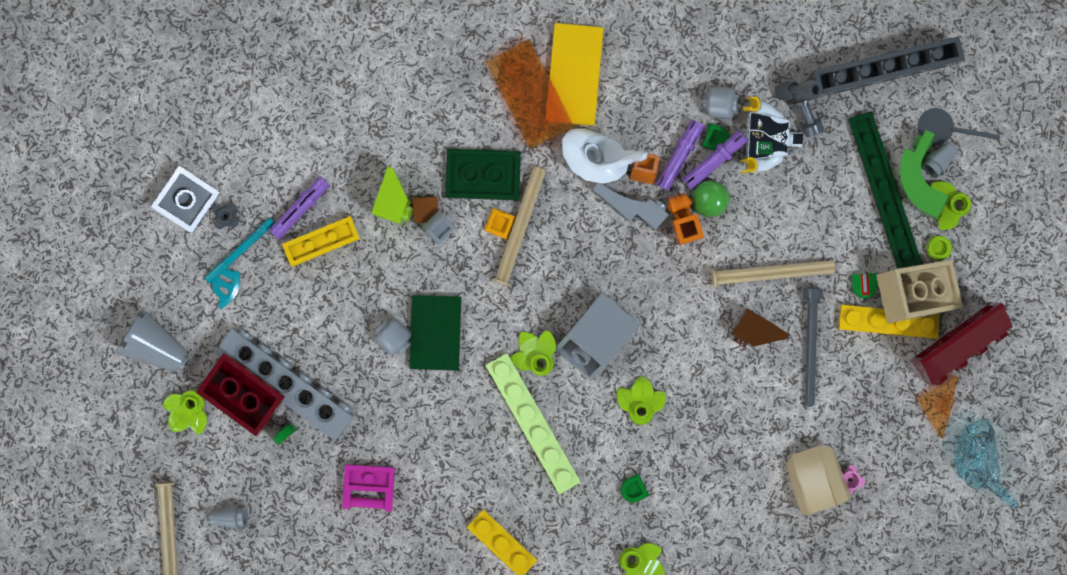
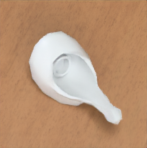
[562,128,648,184]

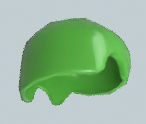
[691,180,730,218]

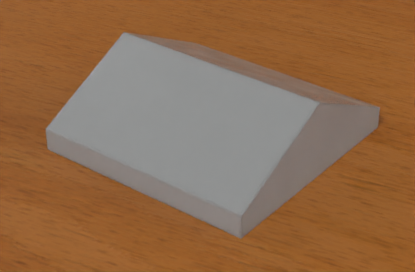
[150,165,220,233]

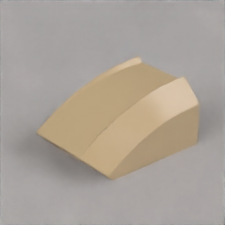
[786,445,852,516]

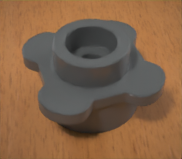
[213,203,239,229]

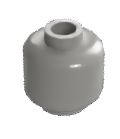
[703,86,740,119]
[374,319,411,355]

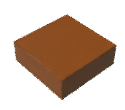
[412,197,438,223]

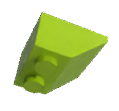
[371,166,413,226]

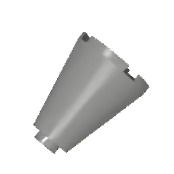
[116,310,189,372]

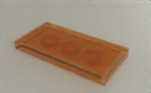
[486,39,575,150]

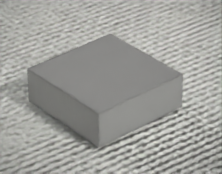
[422,210,456,245]

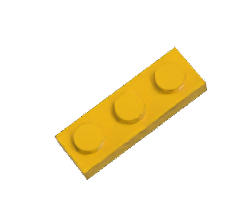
[282,216,361,267]
[466,509,538,575]

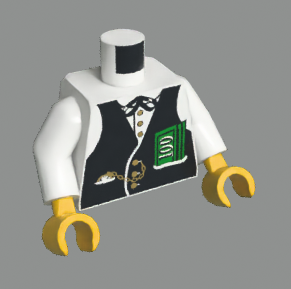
[740,96,803,174]

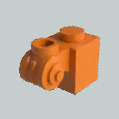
[667,192,704,246]

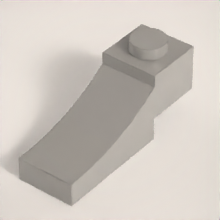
[592,183,669,231]

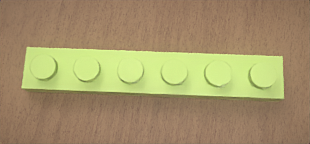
[486,353,581,494]

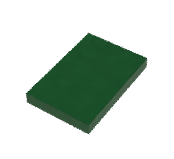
[445,148,521,201]
[410,295,462,371]

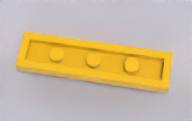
[838,305,940,339]

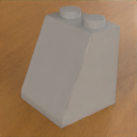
[556,293,640,381]

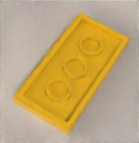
[546,23,604,126]

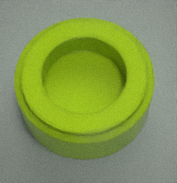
[926,236,952,261]

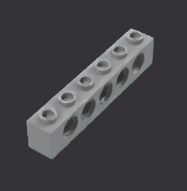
[214,328,355,441]

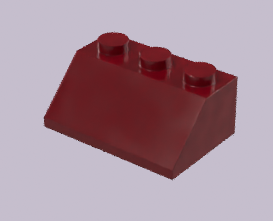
[196,352,285,437]

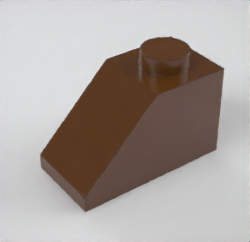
[730,308,790,348]

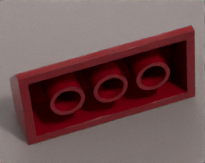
[910,302,1013,386]

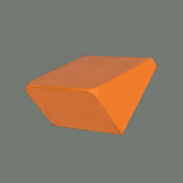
[630,154,660,185]

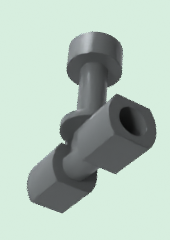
[775,80,824,137]

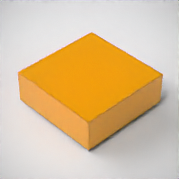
[484,208,516,240]

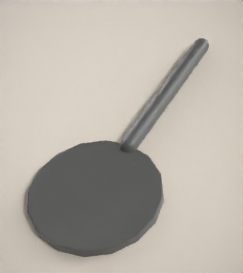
[917,108,1000,145]

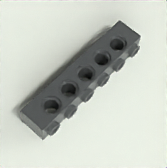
[809,36,965,98]

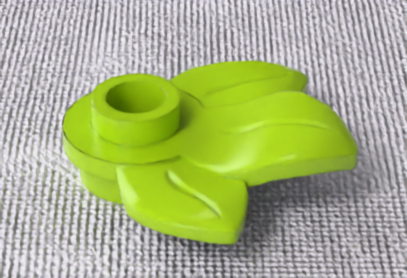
[931,181,971,230]
[510,330,557,376]
[617,376,666,425]
[162,390,208,435]
[619,543,666,575]

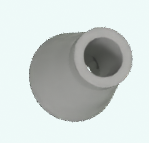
[922,141,958,178]
[209,505,248,530]

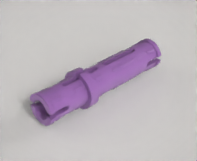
[655,119,705,191]
[682,129,749,190]
[269,175,331,240]

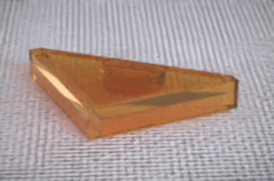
[917,376,959,438]

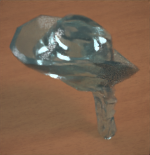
[954,418,1019,508]

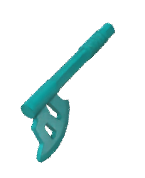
[204,217,275,309]

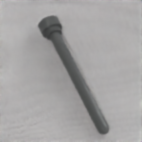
[803,288,823,407]

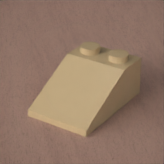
[876,260,963,324]

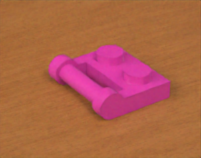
[342,464,395,512]

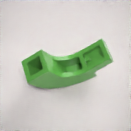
[900,130,949,221]

